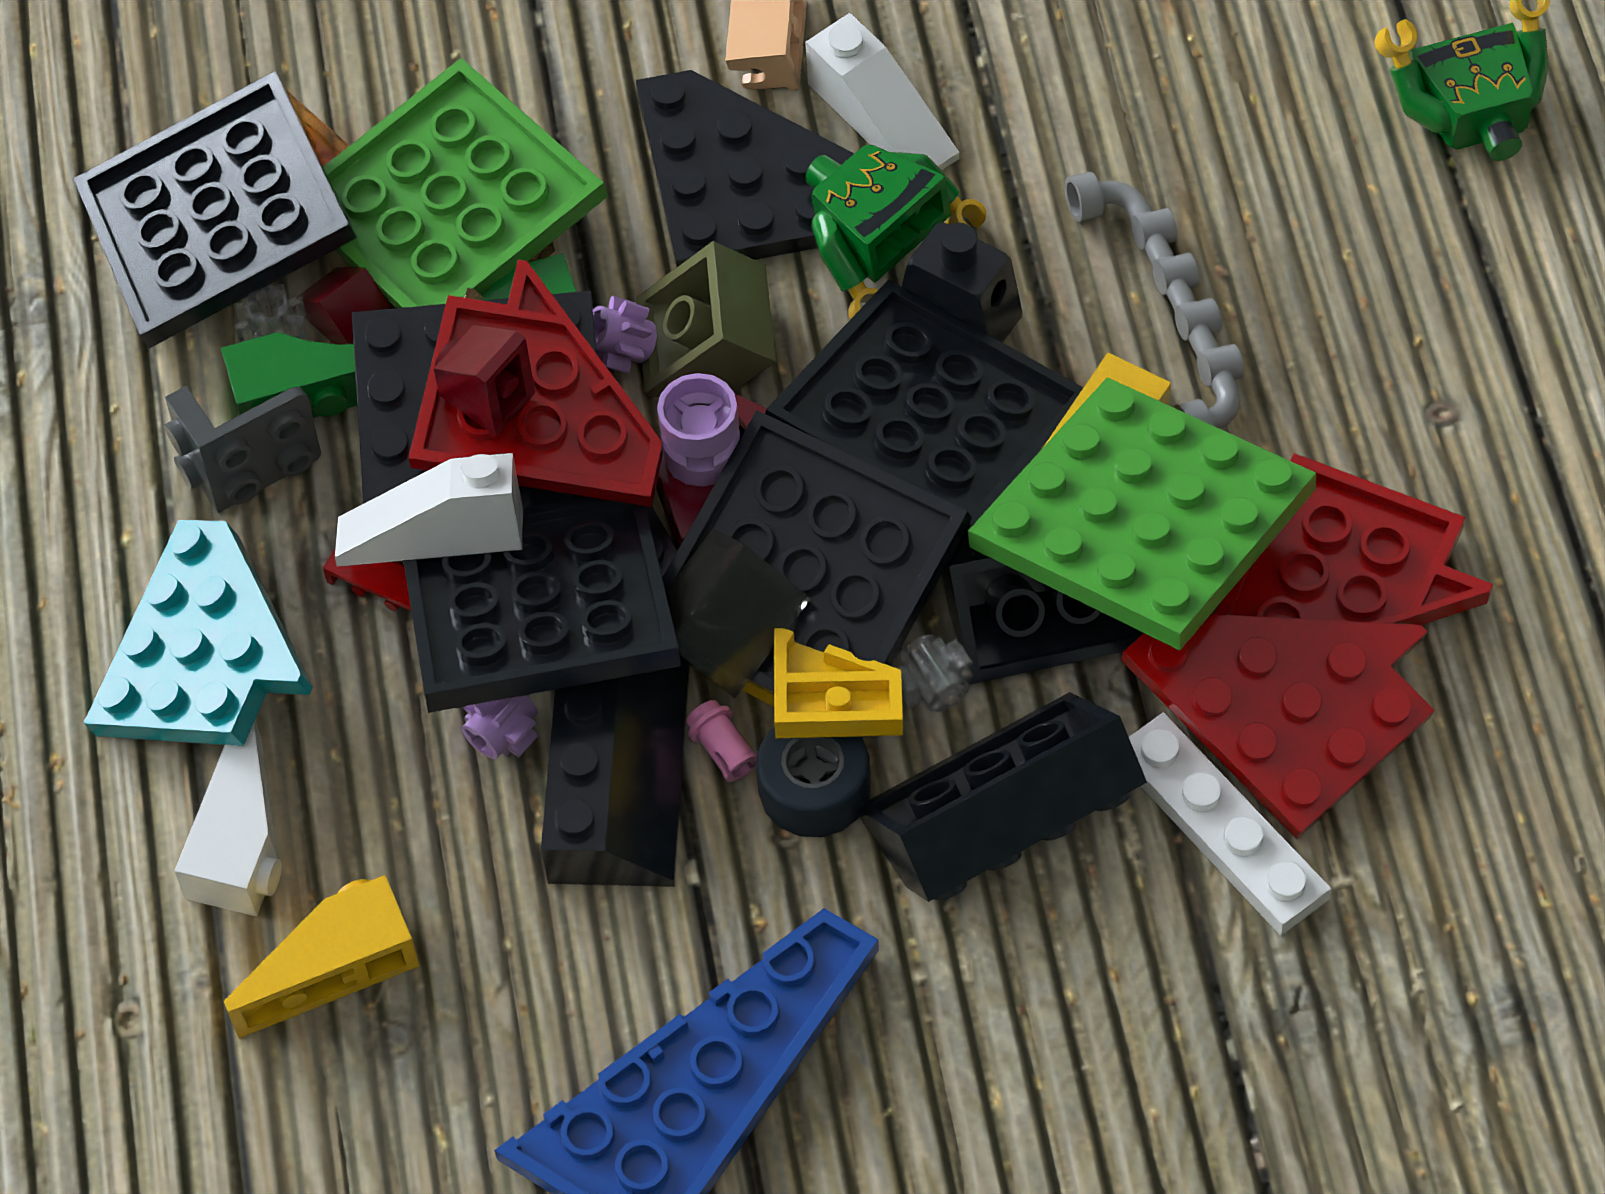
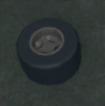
[756,727,871,837]

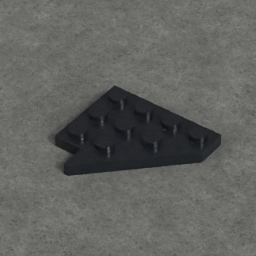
[636,70,854,268]

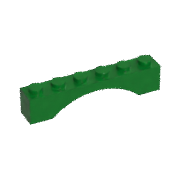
[221,253,577,418]

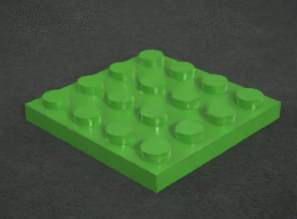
[323,58,609,308]
[968,377,1316,650]

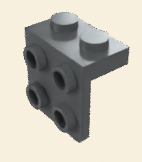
[164,386,321,513]

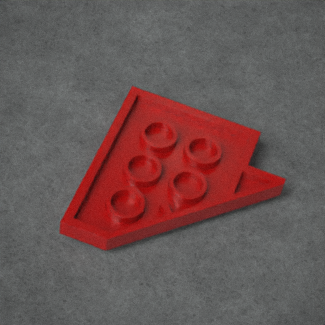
[408,259,664,507]
[1215,453,1493,625]
[1121,614,1435,839]

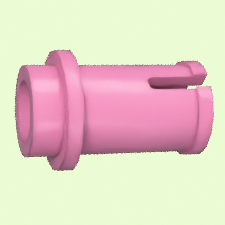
[686,700,757,782]

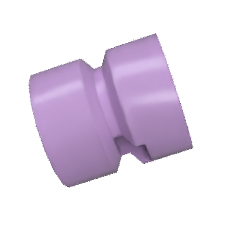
[657,373,741,487]

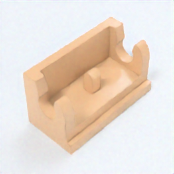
[725,0,807,90]

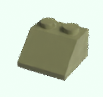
[636,241,776,398]

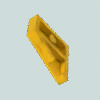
[774,628,903,739]

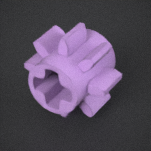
[593,296,657,374]
[461,695,538,759]

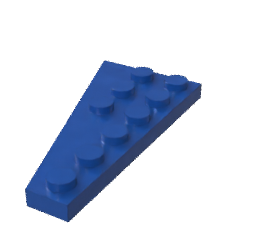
[494,908,879,1194]

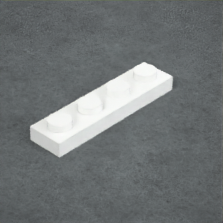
[1129,712,1331,936]

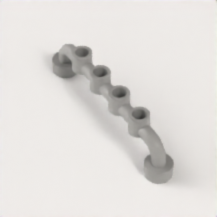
[1065,171,1244,429]

